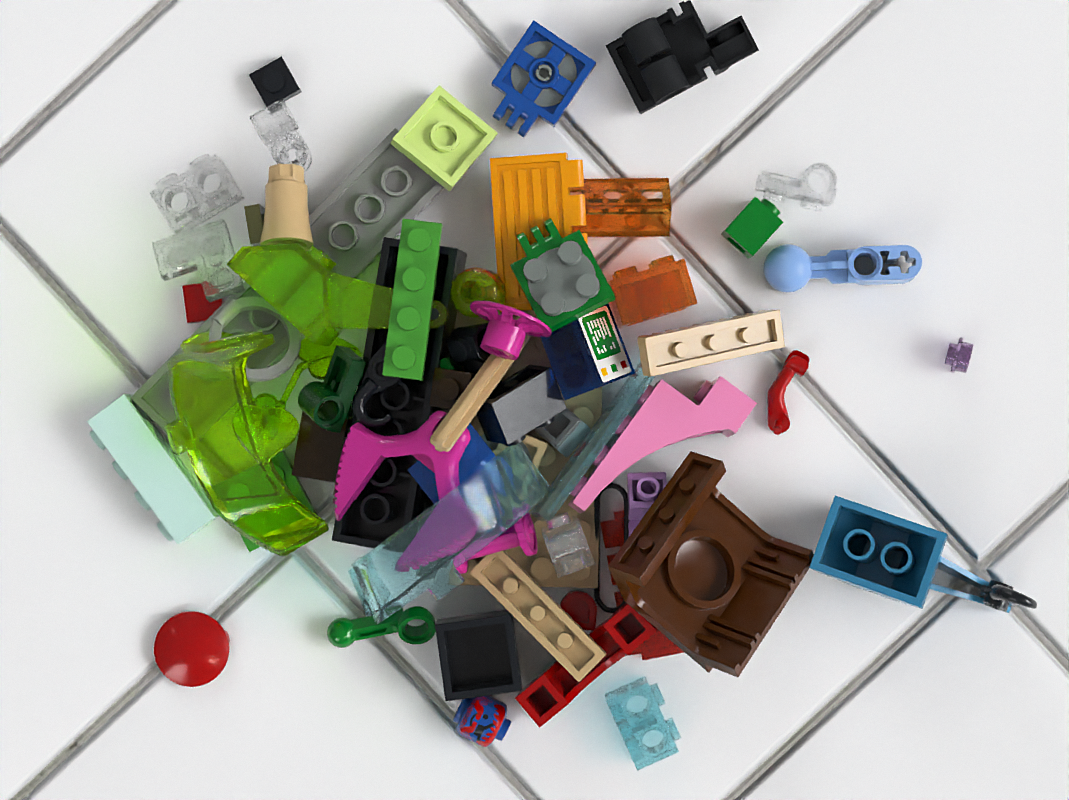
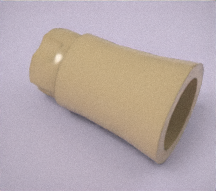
[260,164,314,253]

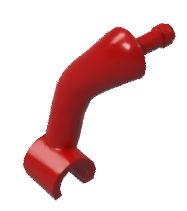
[767,350,810,435]

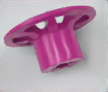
[469,301,552,360]

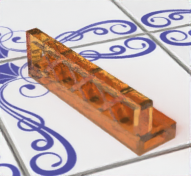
[570,178,672,237]

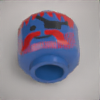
[452,695,511,747]

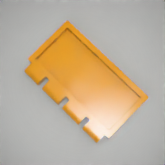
[490,153,588,312]

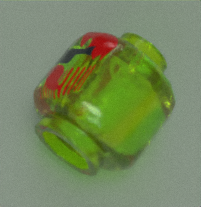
[451,267,506,318]

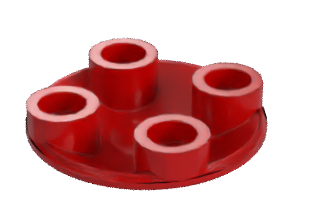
[154,611,230,687]

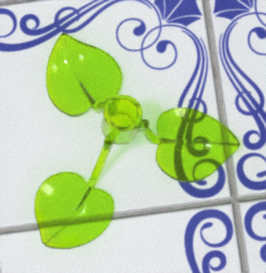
[180,331,362,466]

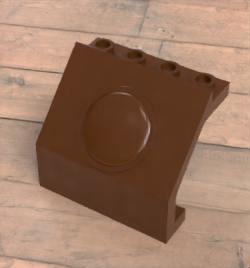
[608,451,814,677]

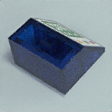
[540,303,635,401]

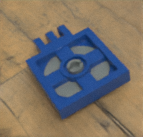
[491,20,596,138]

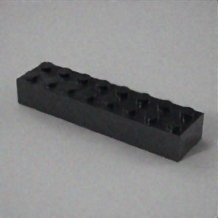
[332,237,467,554]

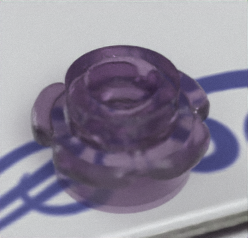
[945,337,974,373]

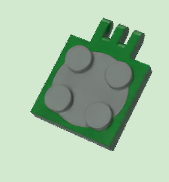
[510,218,616,332]

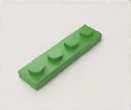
[382,219,443,381]

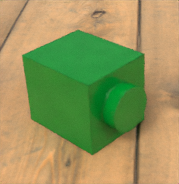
[721,197,783,259]

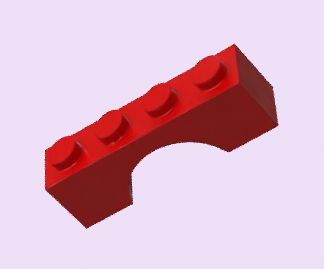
[515,603,658,728]

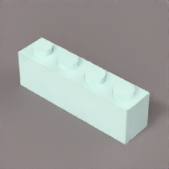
[87,394,221,544]

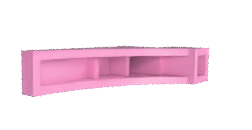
[568,376,757,514]

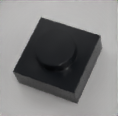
[249,56,302,110]

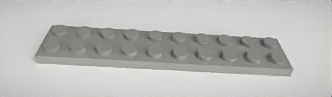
[131,128,444,451]

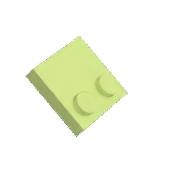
[391,85,498,192]

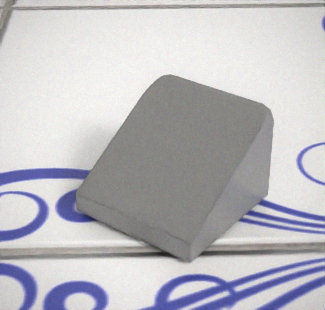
[534,408,591,457]

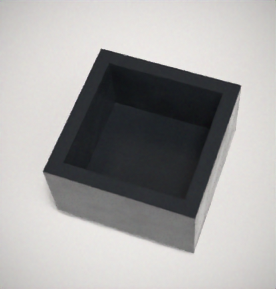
[435,609,522,701]

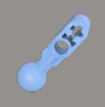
[764,244,922,292]

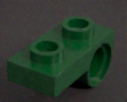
[298,345,366,433]

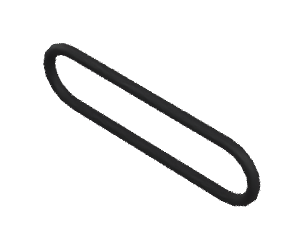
[594,483,630,613]

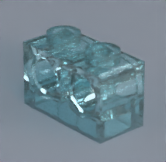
[604,676,681,771]

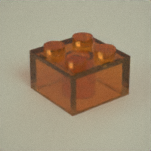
[608,255,698,329]

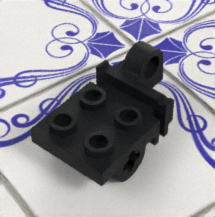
[605,0,759,114]

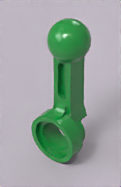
[327,606,436,648]

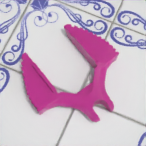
[333,411,486,572]

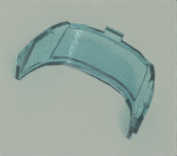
[348,443,550,624]

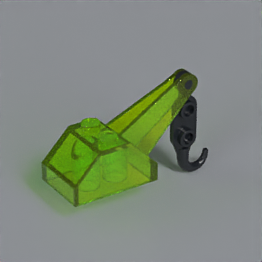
[227,243,449,428]

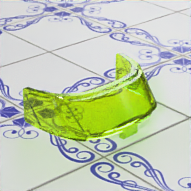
[164,330,329,556]

